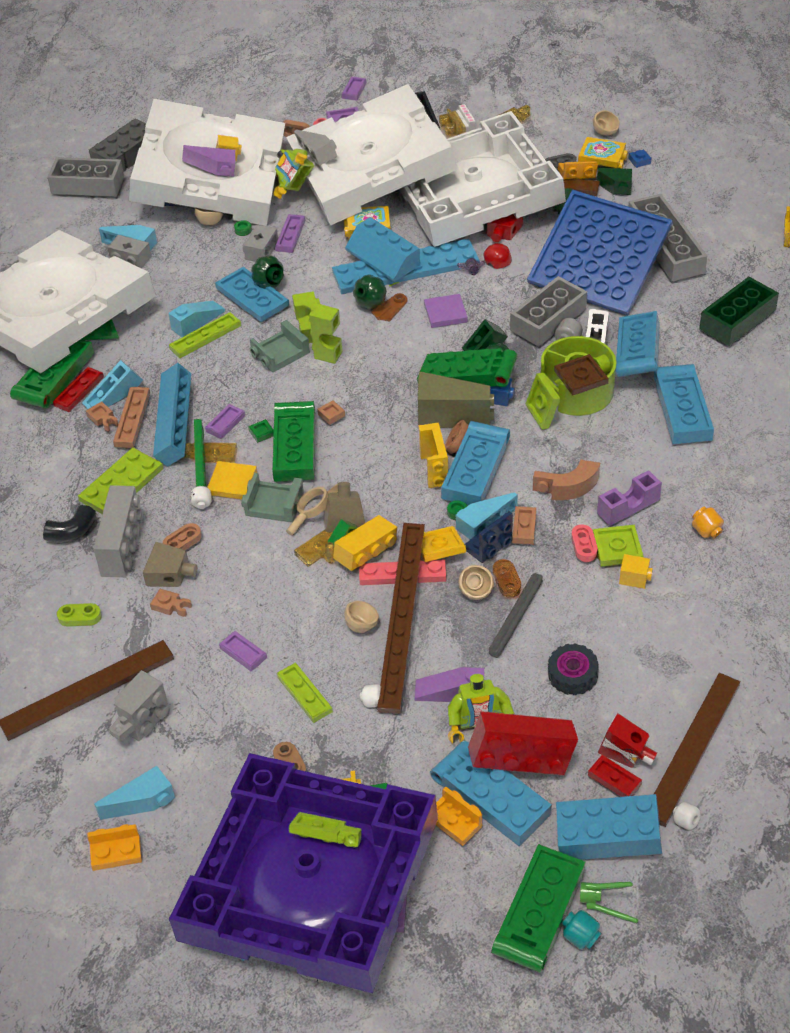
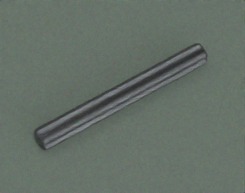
[489,573,543,658]

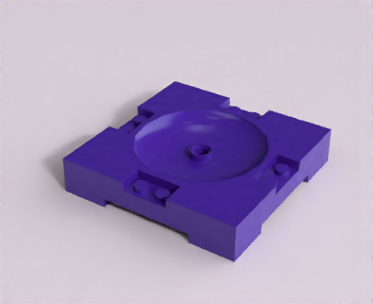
[169,753,438,994]

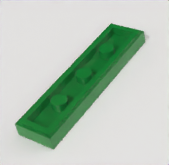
[194,419,206,487]

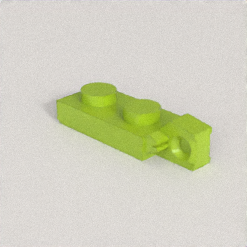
[289,812,361,847]

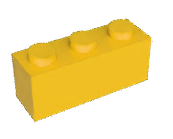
[333,515,397,571]

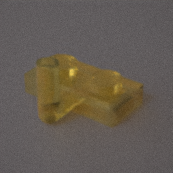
[294,530,335,567]

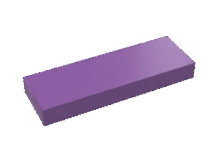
[275,214,305,253]

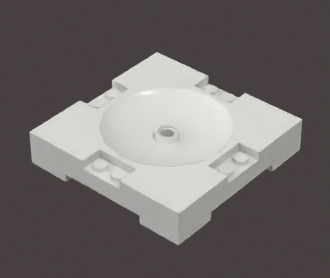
[286,84,458,225]
[129,99,285,226]
[398,111,566,247]
[0,230,156,373]

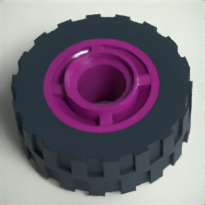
[548,643,599,695]

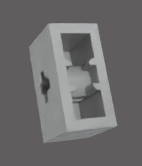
[243,224,278,262]
[108,235,152,269]

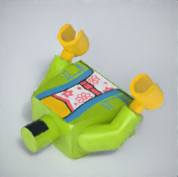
[273,149,315,199]
[448,674,514,743]

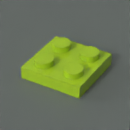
[525,373,560,429]
[593,524,644,567]

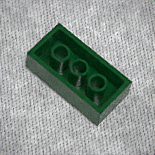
[699,276,779,346]

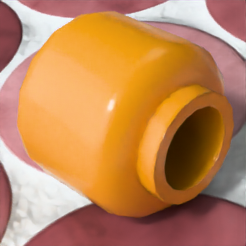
[692,506,724,538]

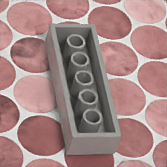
[628,194,708,282]

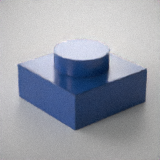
[628,149,652,168]

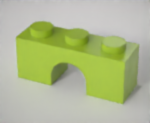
[292,291,320,343]
[309,304,343,364]

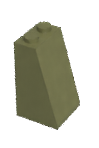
[417,372,494,428]

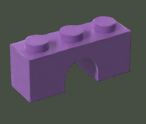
[597,470,662,526]

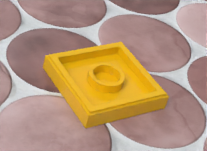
[207,461,257,499]
[422,526,466,562]

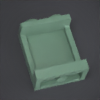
[250,320,310,372]
[241,473,304,522]

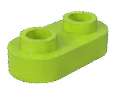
[57,603,102,627]

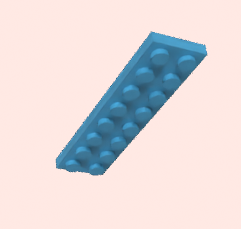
[332,238,480,295]

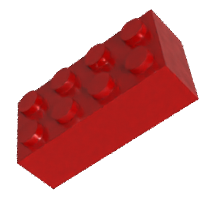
[468,711,578,775]

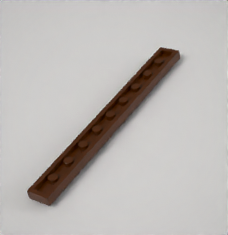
[377,523,425,714]

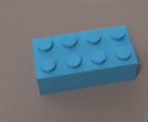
[556,794,662,860]

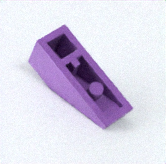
[182,145,235,177]
[415,667,484,702]

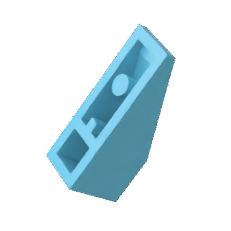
[99,225,157,251]
[168,301,225,337]
[82,360,143,409]
[456,492,518,539]
[94,766,175,820]

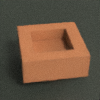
[317,400,345,425]

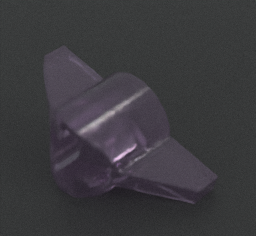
[457,258,485,275]

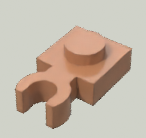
[86,402,118,432]
[150,588,192,617]

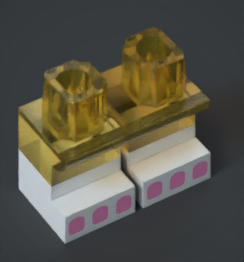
[439,104,475,136]

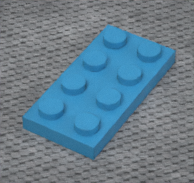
[215,267,289,322]

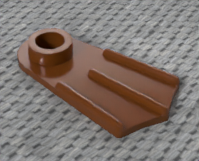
[371,293,408,322]

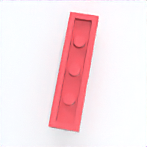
[359,560,446,585]

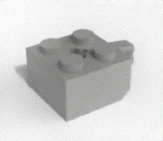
[109,670,169,741]

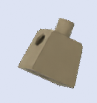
[324,482,365,532]
[143,542,198,587]

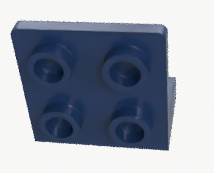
[465,511,513,563]

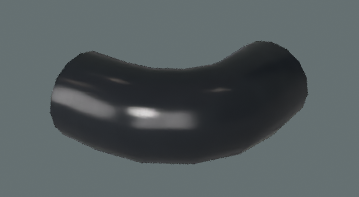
[43,505,97,542]

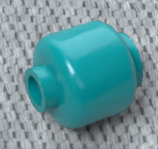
[562,910,602,950]

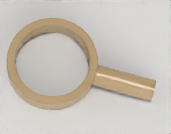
[286,487,329,536]

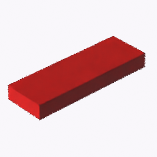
[53,367,104,412]

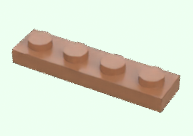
[113,387,150,448]

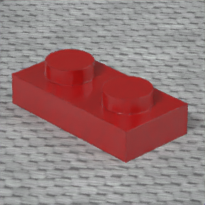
[588,755,642,797]

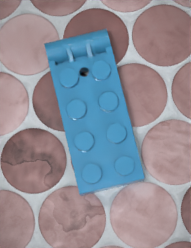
[616,311,660,377]
[654,364,714,444]
[441,421,510,505]
[430,740,552,847]

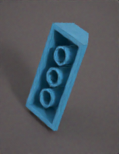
[345,217,420,282]

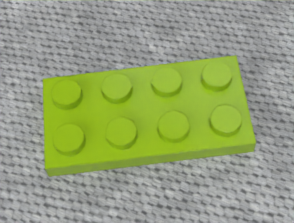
[78,447,164,514]

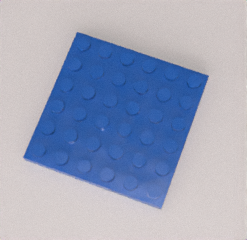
[527,190,673,316]

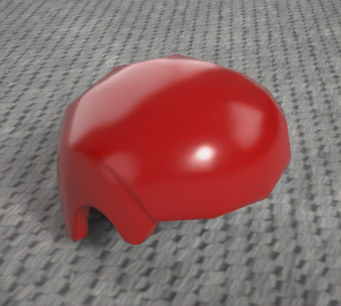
[483,243,512,269]

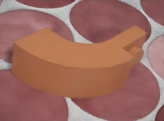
[533,459,601,500]

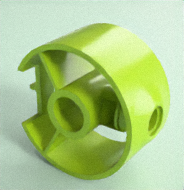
[540,336,616,416]

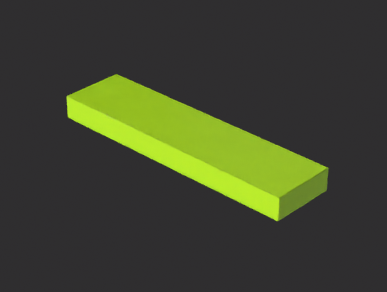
[169,312,241,358]

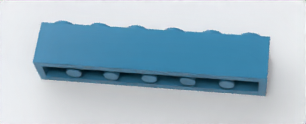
[153,363,191,467]

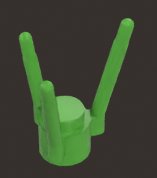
[580,882,638,923]

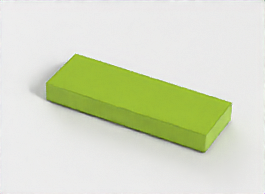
[277,662,333,723]

